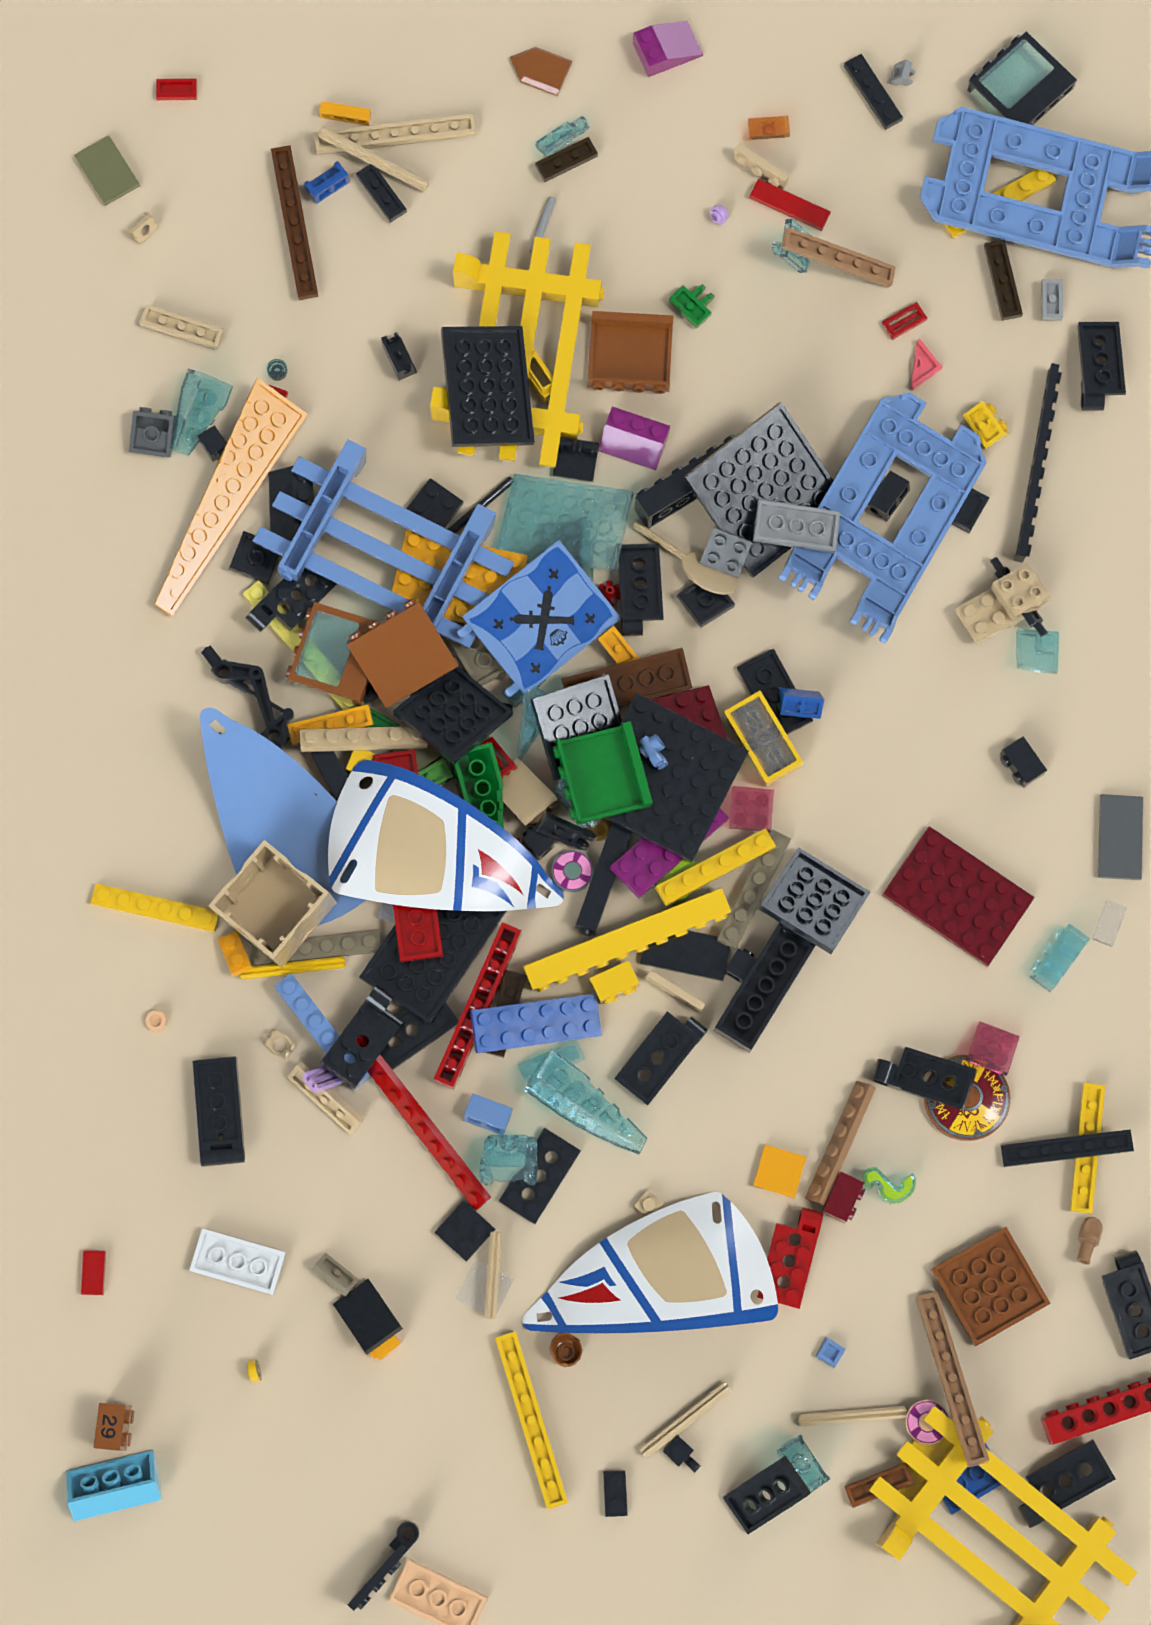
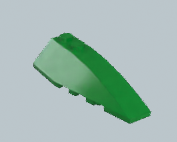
[449,742,504,829]

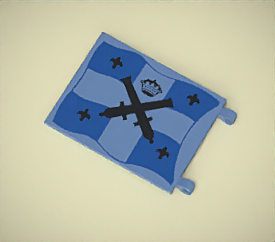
[456,540,621,698]

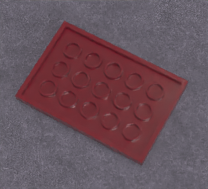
[882,826,1035,967]

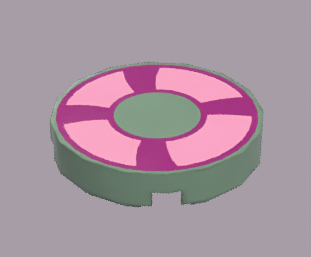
[551,850,594,893]

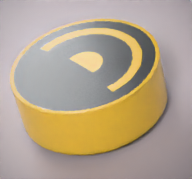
[247,1359,262,1383]

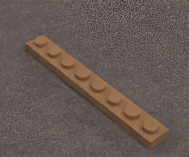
[916,1291,990,1468]

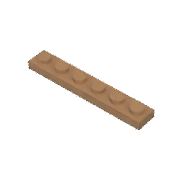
[781,227,896,288]
[805,1081,876,1206]

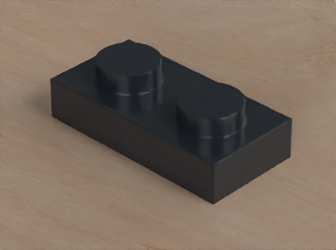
[603,1470,628,1517]

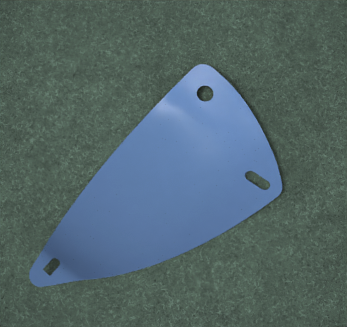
[200,708,366,926]

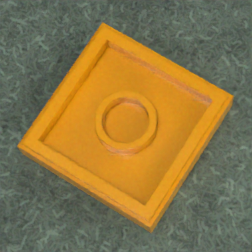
[753,1144,806,1199]

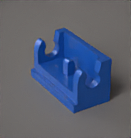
[304,161,350,204]
[777,687,824,719]

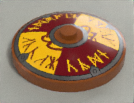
[924,1055,1011,1141]

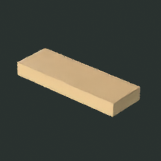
[646,970,705,1013]

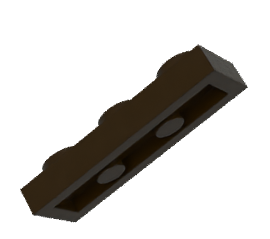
[535,137,598,182]

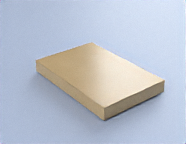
[502,757,557,826]

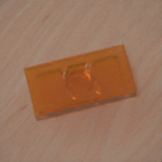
[748,116,790,140]

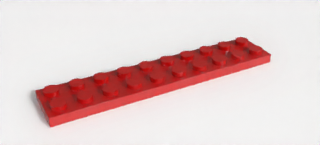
[373,749,443,963]

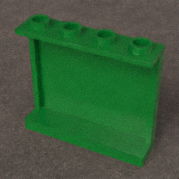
[553,721,653,825]

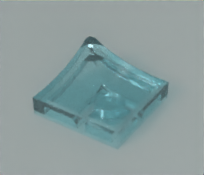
[1016,629,1059,674]

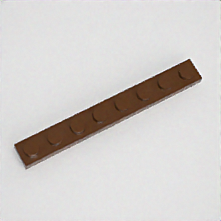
[271,145,319,300]

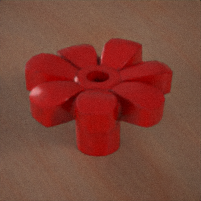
[598,580,620,606]

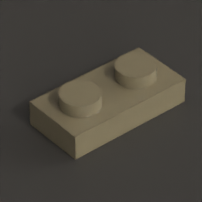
[311,1253,359,1297]

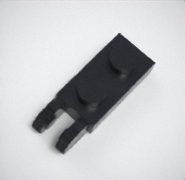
[535,812,596,851]

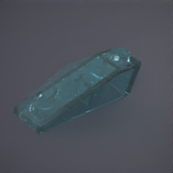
[170,368,233,456]

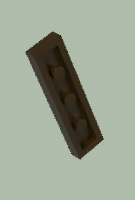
[984,240,1023,321]
[483,970,527,1058]

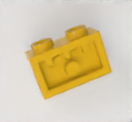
[963,401,1010,449]

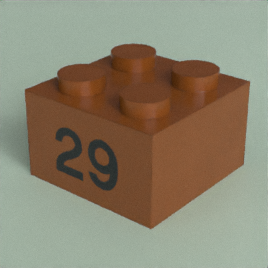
[93,1403,135,1451]

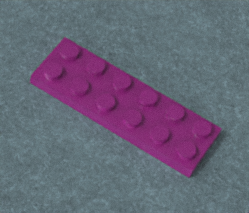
[610,808,729,899]

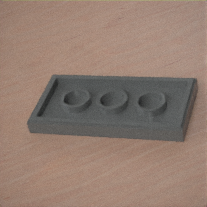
[1098,794,1143,880]

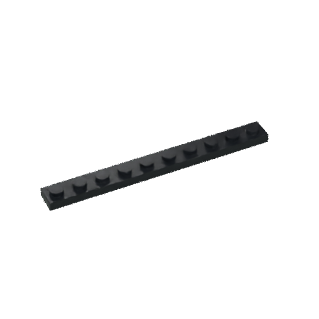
[1015,363,1062,563]

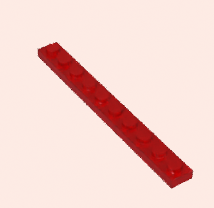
[356,1037,492,1211]

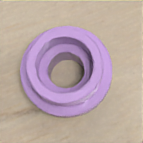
[710,205,729,225]

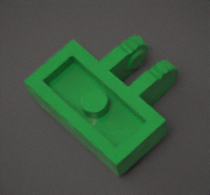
[669,284,715,328]

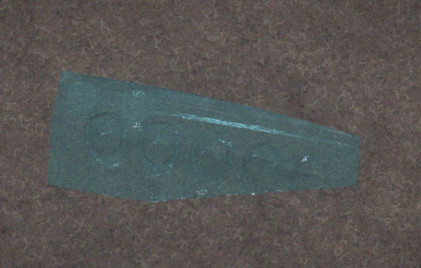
[524,1049,647,1155]

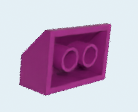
[598,406,670,471]

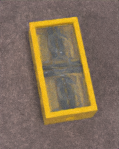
[724,691,803,787]

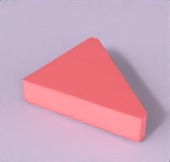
[911,339,943,391]

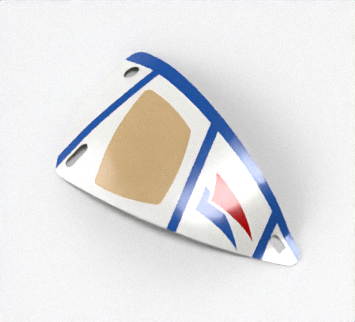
[328,760,564,911]
[522,1192,778,1334]

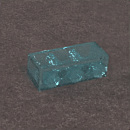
[1030,923,1090,992]

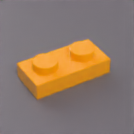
[597,625,639,664]
[218,931,253,977]

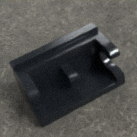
[381,332,417,381]
[868,470,910,521]

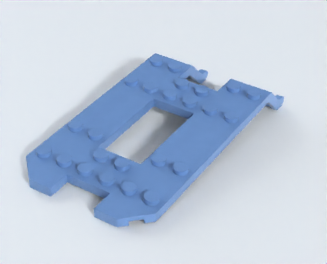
[919,107,1151,268]
[778,392,986,644]

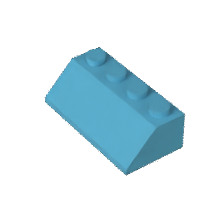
[66,1450,161,1521]

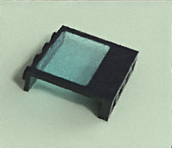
[967,31,1077,125]

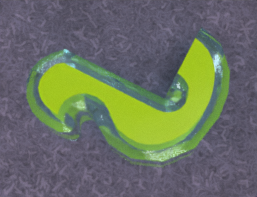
[862,1167,916,1205]

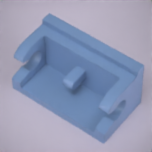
[463,1093,513,1136]

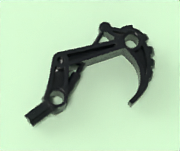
[201,645,294,749]

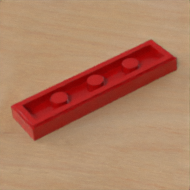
[749,179,831,231]

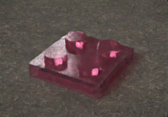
[729,786,774,832]
[966,1021,1020,1076]

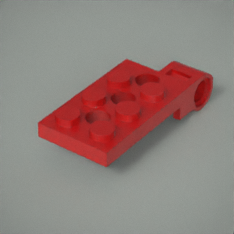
[757,1207,824,1309]

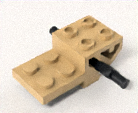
[955,557,1050,645]

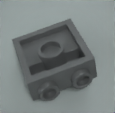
[129,407,177,457]

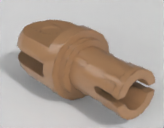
[1076,1217,1103,1265]

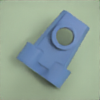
[639,734,668,770]

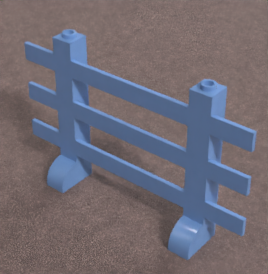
[253,439,514,649]

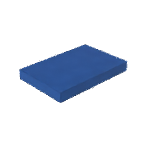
[942,1443,1002,1515]

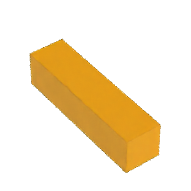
[319,101,371,126]

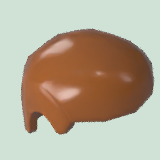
[549,1333,583,1367]

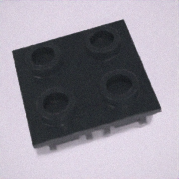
[552,437,599,482]

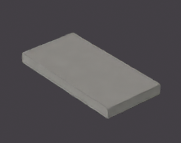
[753,499,840,553]

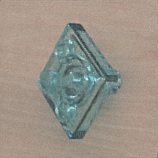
[772,218,812,273]

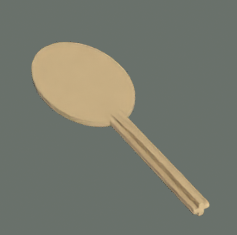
[632,521,738,595]

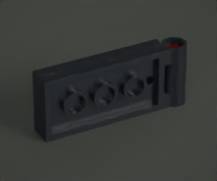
[193,1056,245,1167]

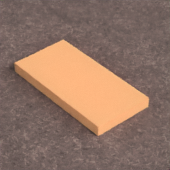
[388,1559,488,1625]

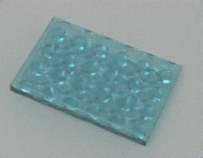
[496,474,634,571]

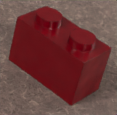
[821,1171,865,1223]

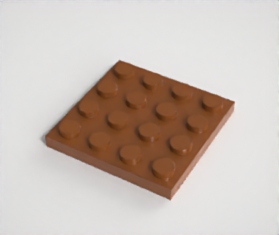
[931,1227,1051,1347]

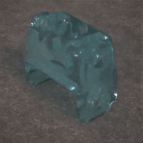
[479,1135,538,1186]
[776,1434,830,1493]

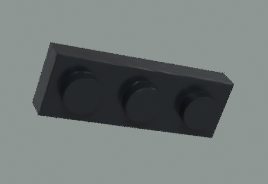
[356,164,407,223]

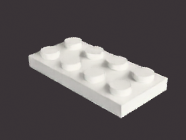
[189,1229,286,1295]

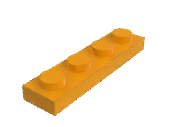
[287,704,374,745]

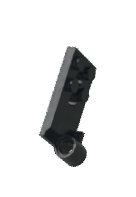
[1077,322,1126,411]
[618,543,664,636]
[320,985,404,1089]
[614,1011,708,1105]
[1101,1250,1151,1360]

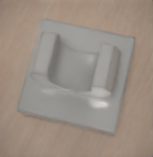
[890,59,916,86]

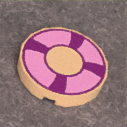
[905,1400,949,1445]

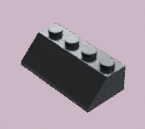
[268,466,314,552]

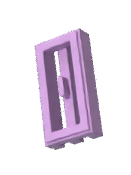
[302,1067,344,1093]

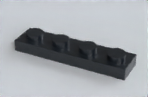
[844,53,903,130]

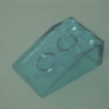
[517,686,547,760]

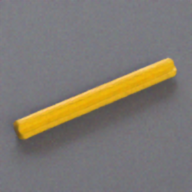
[240,956,346,980]

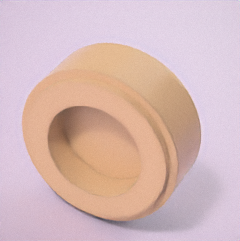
[145,1010,167,1032]

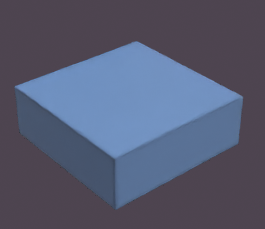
[815,1337,846,1368]

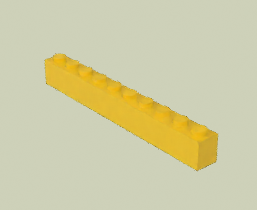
[523,888,731,992]

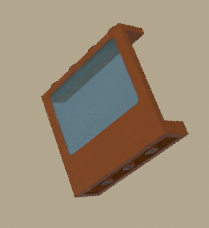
[286,602,374,706]

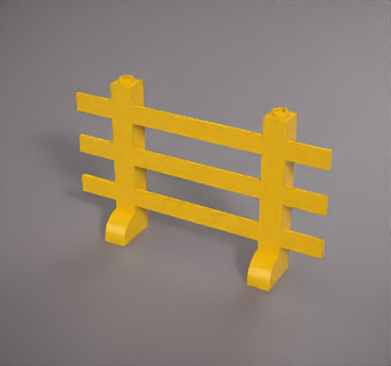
[430,231,605,468]
[869,1406,1138,1625]

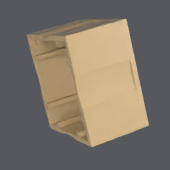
[208,840,337,968]

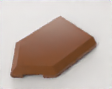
[510,47,572,96]

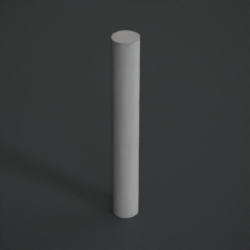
[529,197,556,253]

